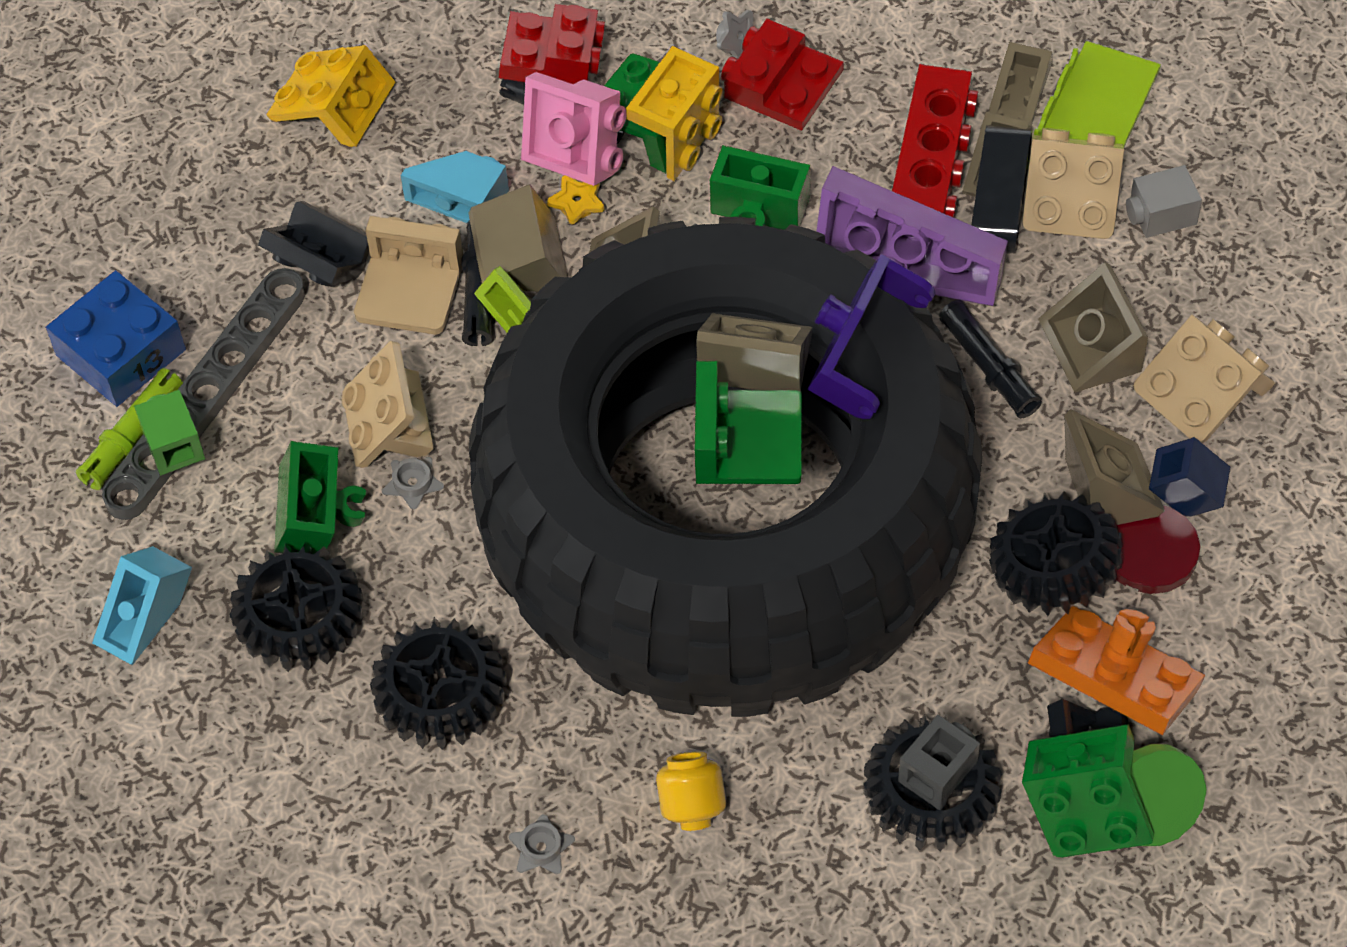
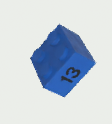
[45,270,186,407]

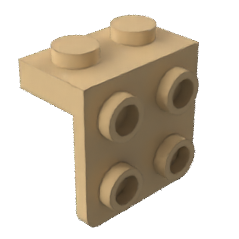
[1022,128,1124,239]
[354,216,463,335]
[1134,315,1275,443]

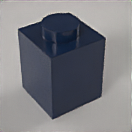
[1149,437,1231,517]

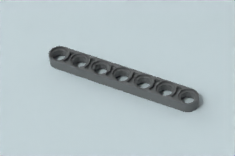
[102,268,305,520]

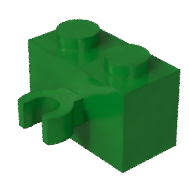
[710,145,810,230]
[274,441,366,554]

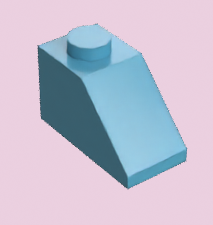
[400,151,509,223]
[92,546,192,665]

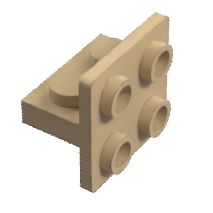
[342,341,434,468]

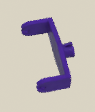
[808,254,935,419]

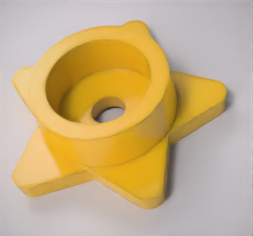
[547,175,605,225]

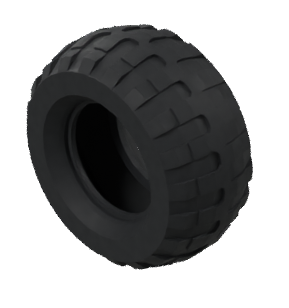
[469,217,982,717]

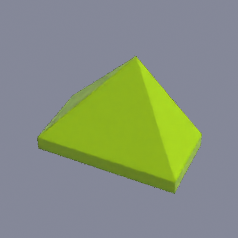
[474,266,532,333]

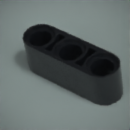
[971,125,1032,254]

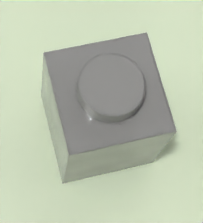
[1126,165,1202,238]

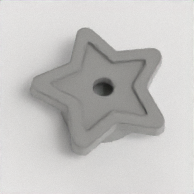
[716,10,753,58]
[382,457,444,509]
[508,814,575,874]

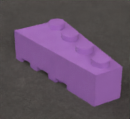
[816,166,1008,306]

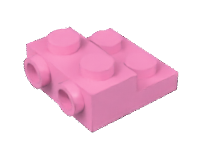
[521,72,626,186]

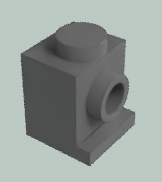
[898,714,980,810]

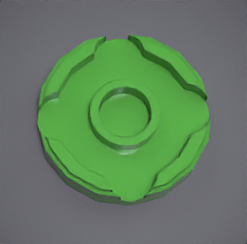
[1130,744,1207,846]

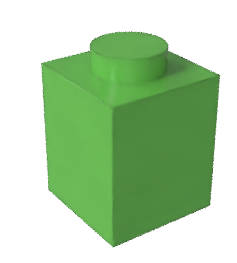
[134,389,205,476]

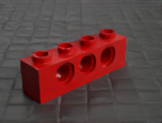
[892,64,979,218]

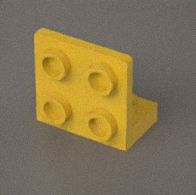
[266,45,396,147]
[626,46,723,181]

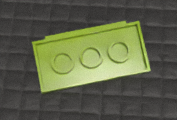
[1028,41,1161,169]

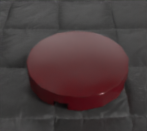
[1116,505,1201,594]

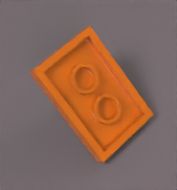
[1028,606,1205,735]

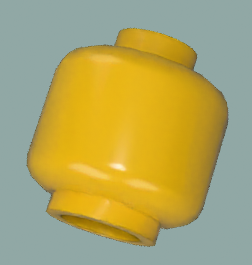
[656,751,726,831]

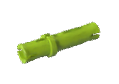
[75,368,183,490]

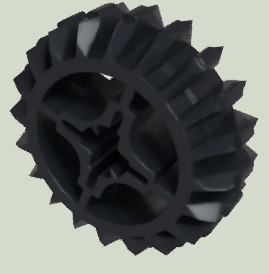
[989,491,1123,616]
[230,542,364,672]
[370,617,506,750]
[863,714,1002,852]

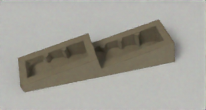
[962,42,1052,197]

